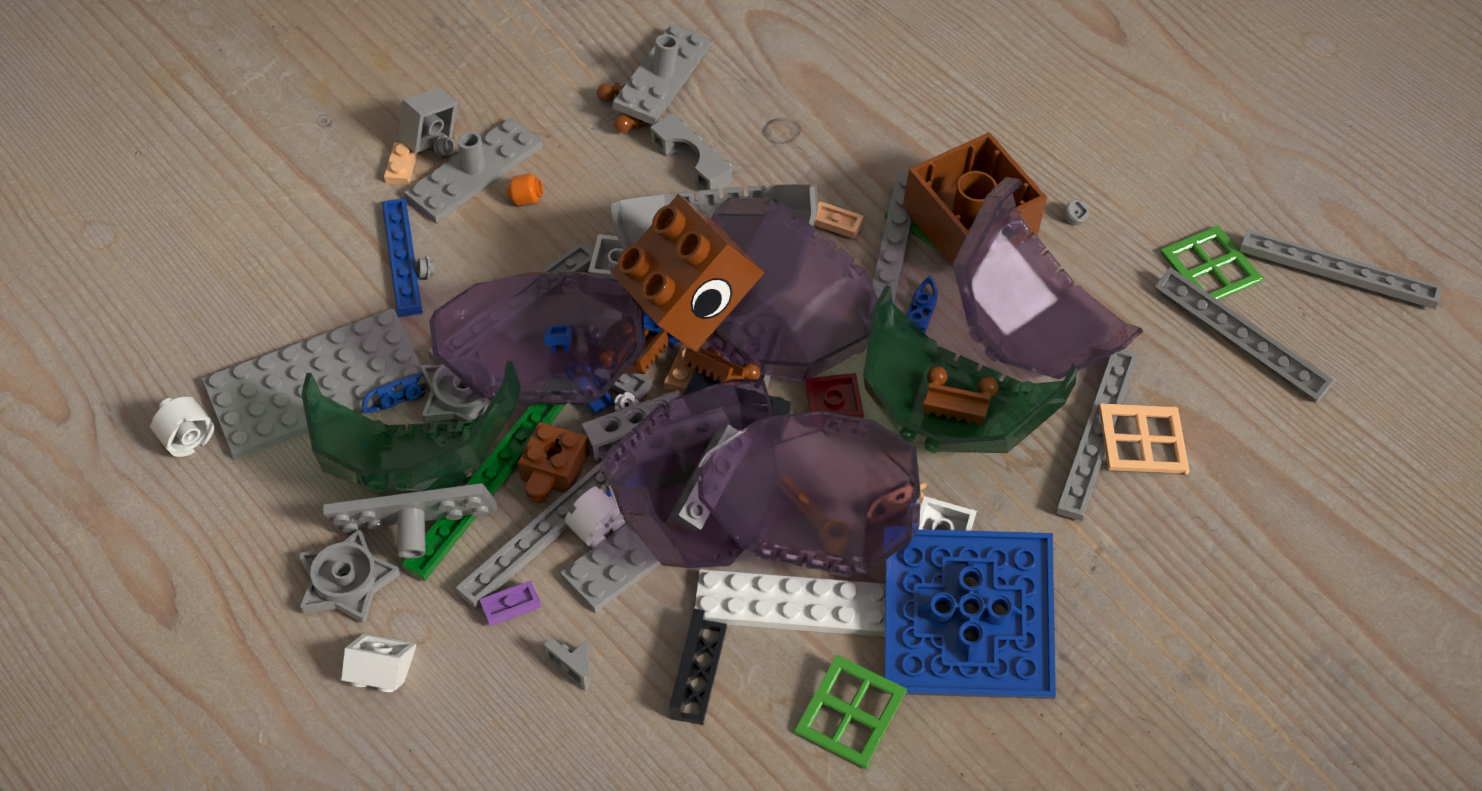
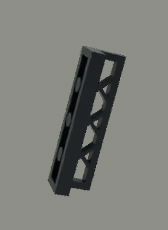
[669,608,727,725]

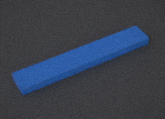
[382,198,423,317]

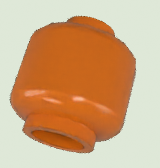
[506,173,543,207]

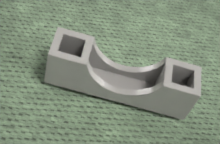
[650,114,733,191]

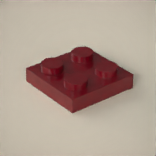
[805,373,864,426]

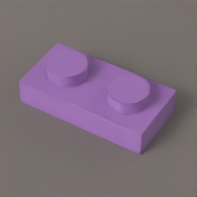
[479,580,541,627]

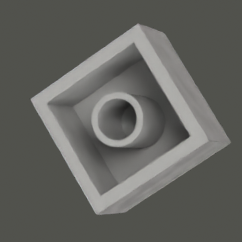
[398,87,458,153]

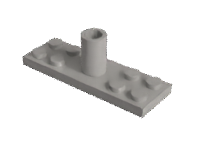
[612,24,712,125]
[404,117,543,223]
[323,483,497,559]

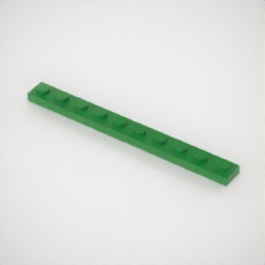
[401,376,576,582]

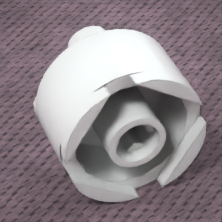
[150,397,214,457]
[565,485,627,548]

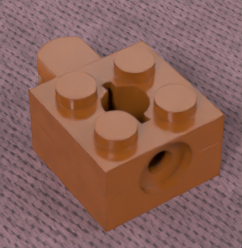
[518,422,590,503]

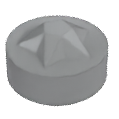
[1063,199,1089,225]

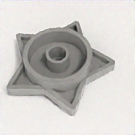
[420,348,515,433]
[299,530,400,623]

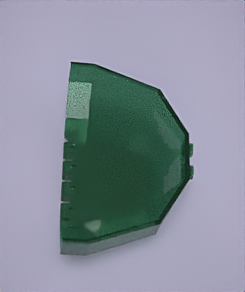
[863,285,1077,453]
[301,361,521,497]

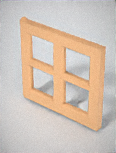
[1098,403,1190,475]

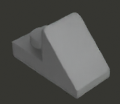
[544,637,590,691]

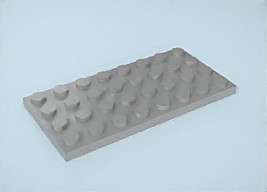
[202,309,428,460]

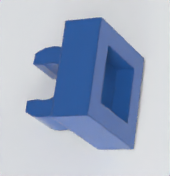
[544,324,574,353]

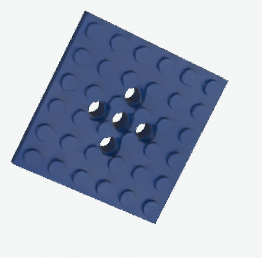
[884,528,1056,699]

